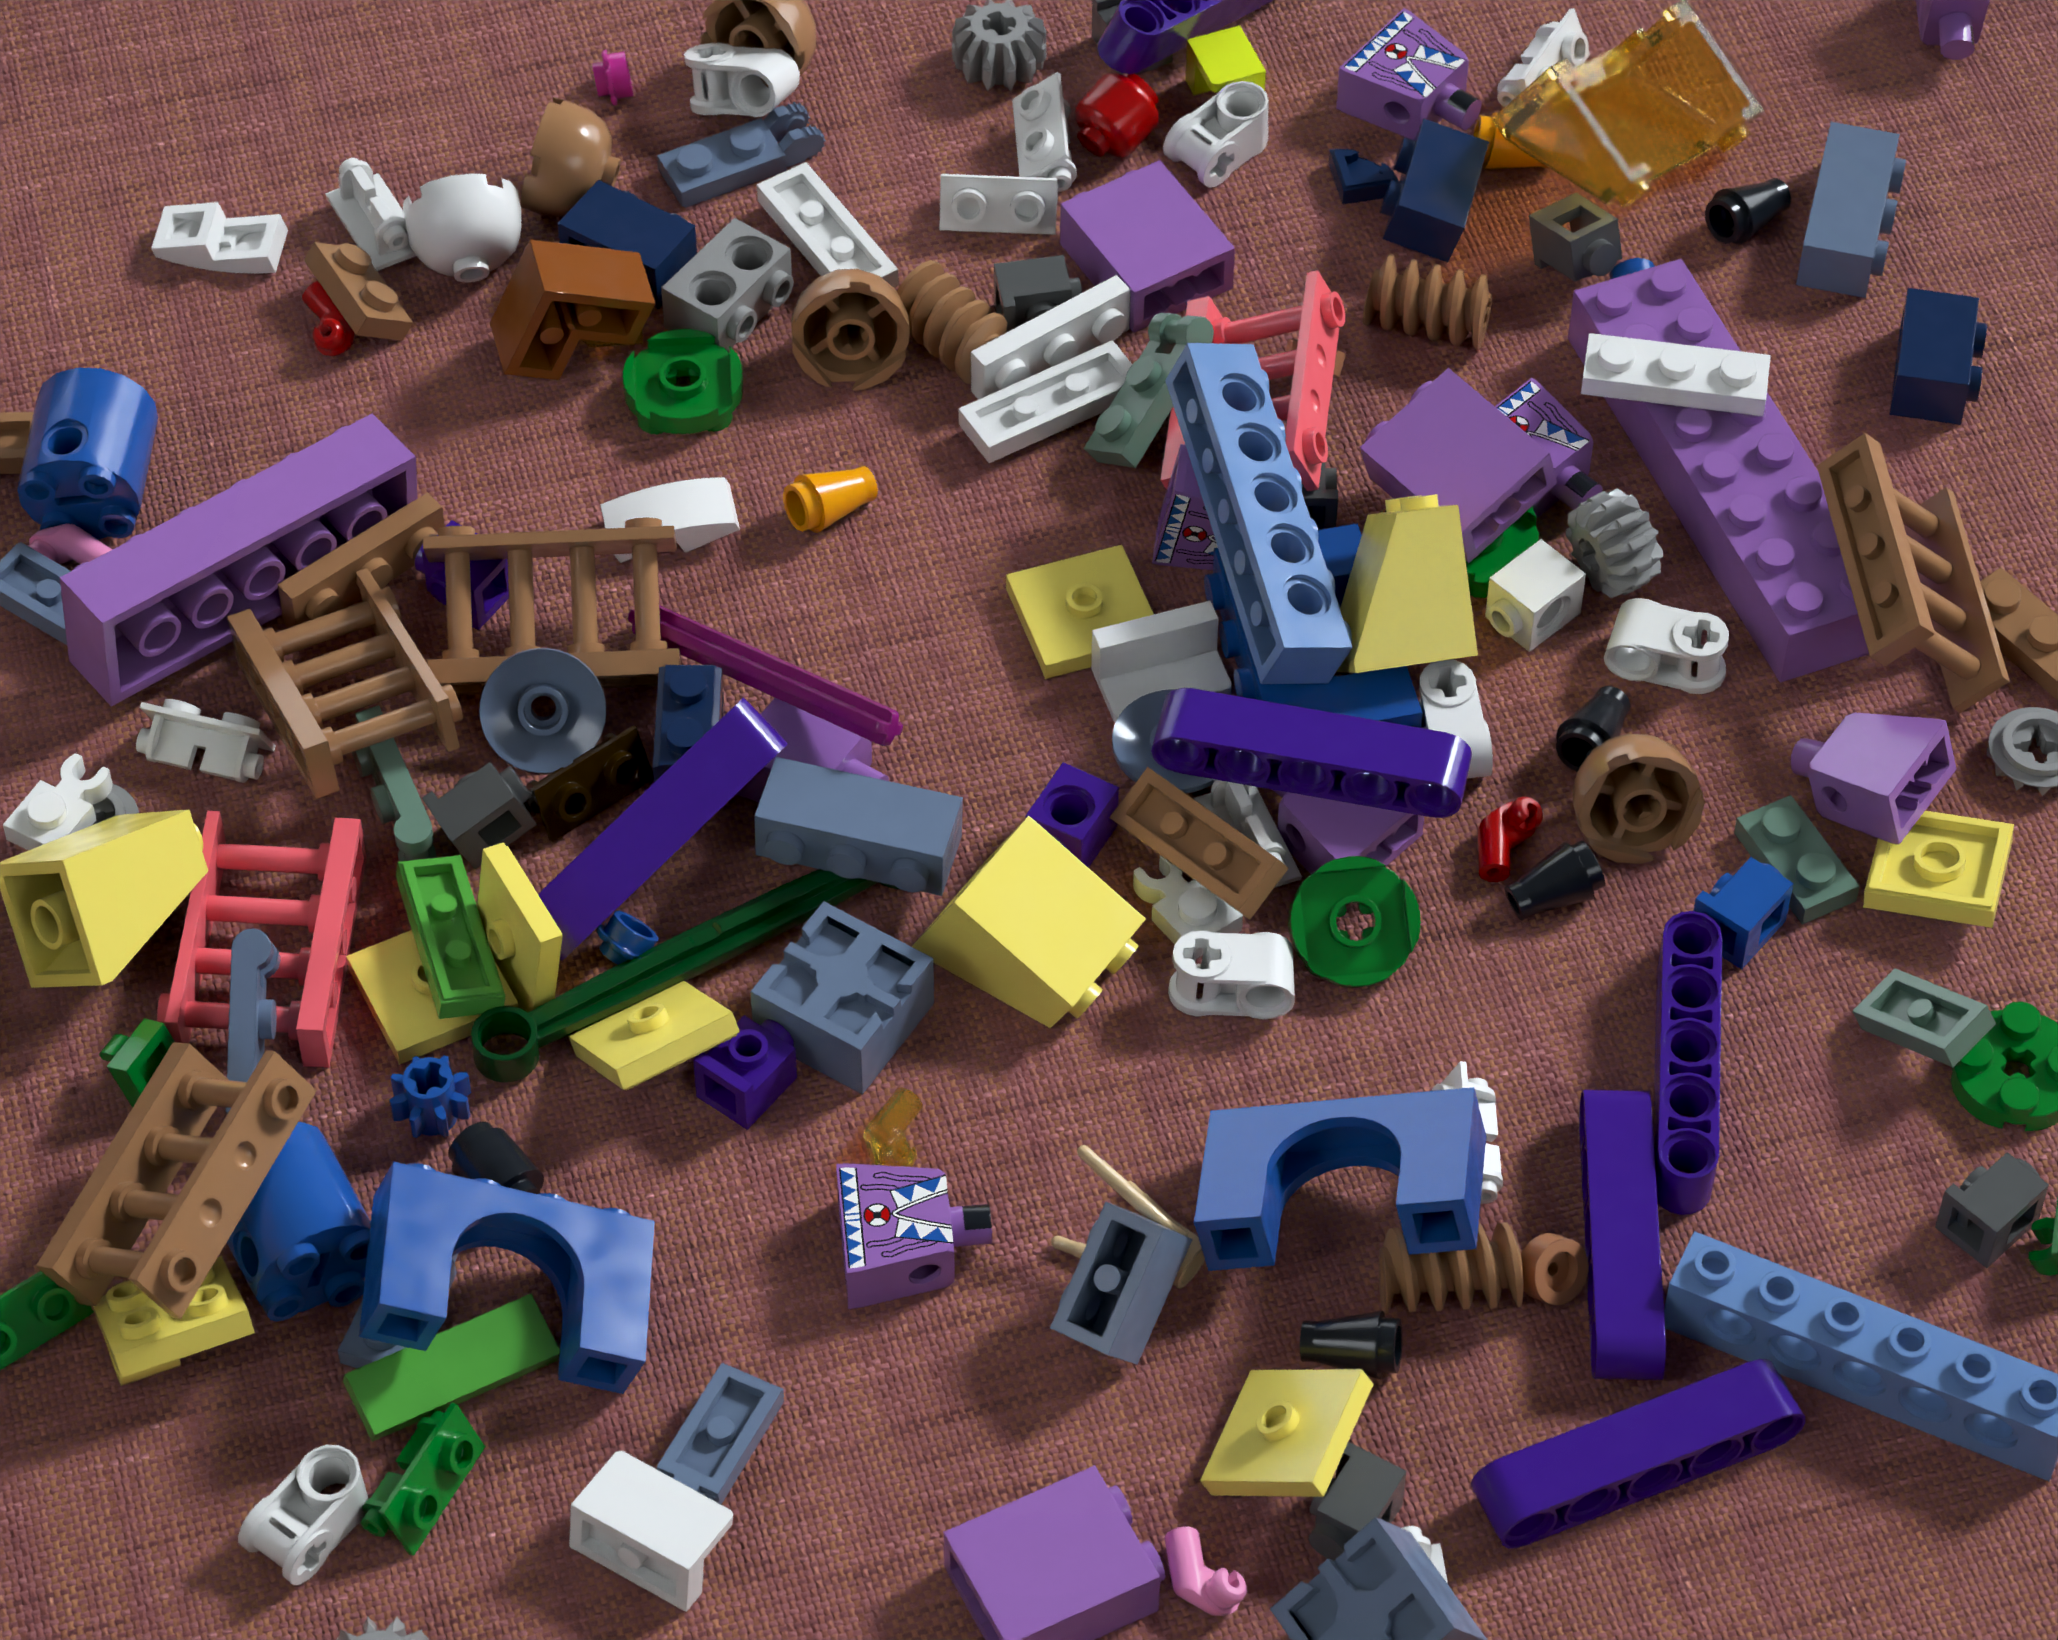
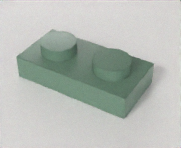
[1734,795,1860,925]
[1852,968,1996,1067]

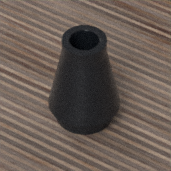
[1705,178,1791,244]
[1556,686,1630,772]
[1504,841,1605,920]
[1300,1311,1402,1379]

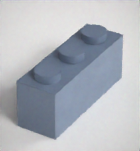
[1796,122,1906,298]
[754,757,963,896]

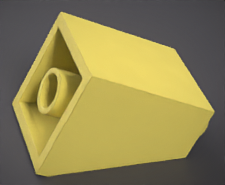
[1336,494,1478,673]
[0,809,208,988]
[912,816,1146,1028]

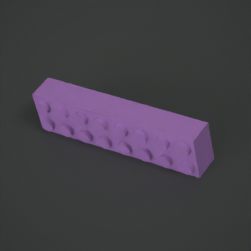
[1568,259,1869,683]

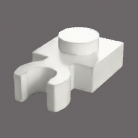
[3,754,113,850]
[1133,856,1243,959]

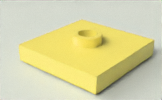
[1006,545,1154,679]
[1863,811,2014,928]
[477,842,563,1013]
[346,930,519,1065]
[568,981,740,1091]
[1200,1369,1373,1497]

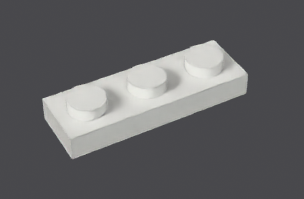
[756,162,899,287]
[971,275,1130,399]
[1581,333,1771,416]
[958,340,1132,463]

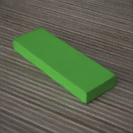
[396,855,505,1019]
[343,1294,560,1442]

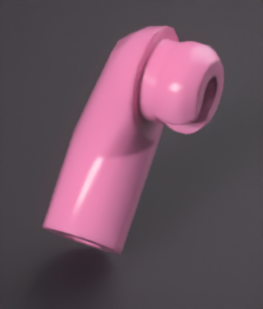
[28,524,113,564]
[1165,1527,1247,1616]

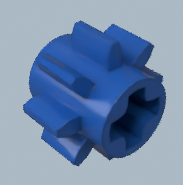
[389,1055,471,1138]

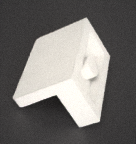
[1091,601,1232,722]
[569,1451,733,1612]

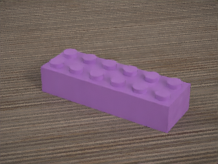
[60,413,417,707]

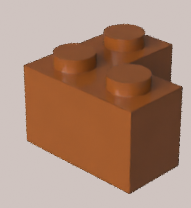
[490,239,655,380]

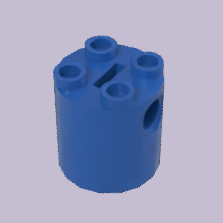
[17,367,158,539]
[227,1122,371,1322]

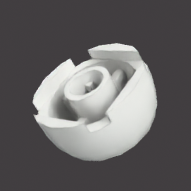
[403,173,521,282]

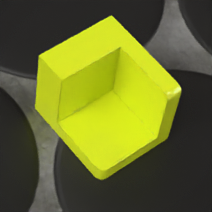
[1185,25,1266,95]

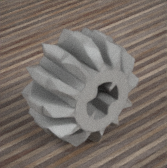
[952,0,1046,91]
[1566,488,1663,598]

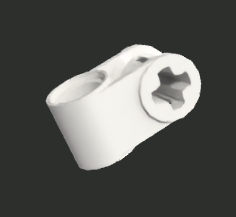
[684,43,800,117]
[1163,81,1268,188]
[1604,598,1729,694]
[1419,659,1493,778]
[1168,930,1295,1019]
[238,1445,368,1585]

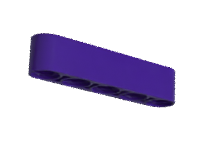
[1097,0,1274,74]
[1151,688,1472,818]
[538,697,788,961]
[1653,911,1722,1215]
[1579,1090,1666,1380]
[1470,1359,1806,1548]

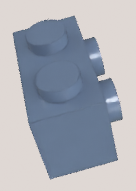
[1050,1202,1193,1364]

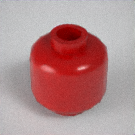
[1074,72,1159,158]

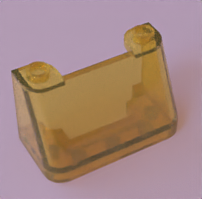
[1492,0,1764,208]

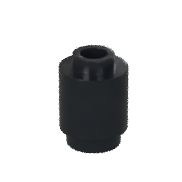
[448,1122,544,1194]

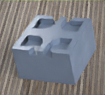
[750,901,934,1095]
[1270,1517,1487,1640]

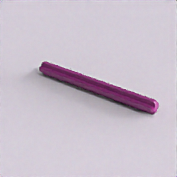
[627,605,903,746]

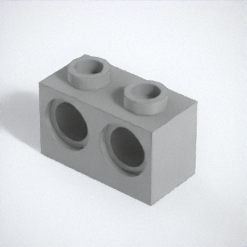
[661,218,794,351]

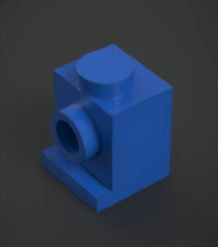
[1693,857,1794,970]

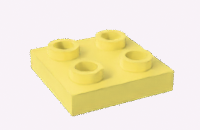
[93,1256,255,1386]

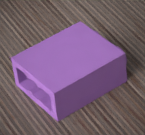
[1060,160,1235,333]
[1360,368,1557,563]
[943,1465,1165,1640]

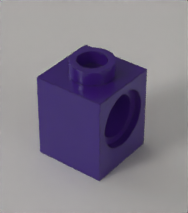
[1025,762,1119,868]

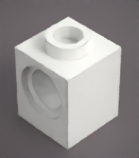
[1485,539,1586,652]

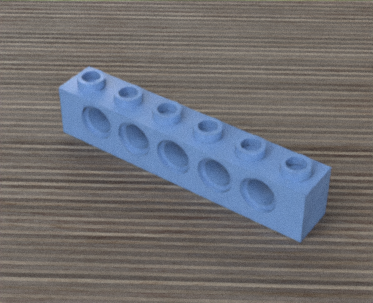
[1165,343,1353,684]
[1664,1231,2058,1481]

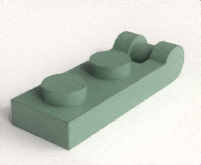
[1083,313,1214,468]
[352,705,437,861]

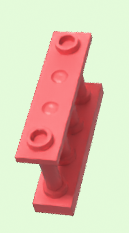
[1160,270,1345,491]
[157,810,367,1068]

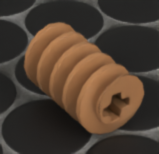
[1363,254,1492,351]
[897,260,1007,385]
[1379,1222,1523,1314]

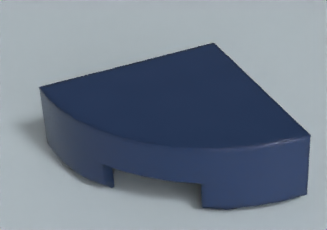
[1329,149,1399,205]

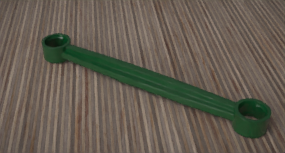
[471,869,899,1083]

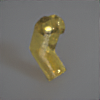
[863,1087,923,1167]

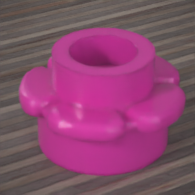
[592,50,634,106]

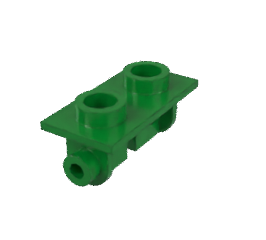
[0,1269,94,1370]
[361,1402,485,1556]

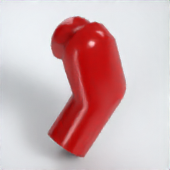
[302,281,355,356]
[1478,796,1543,882]

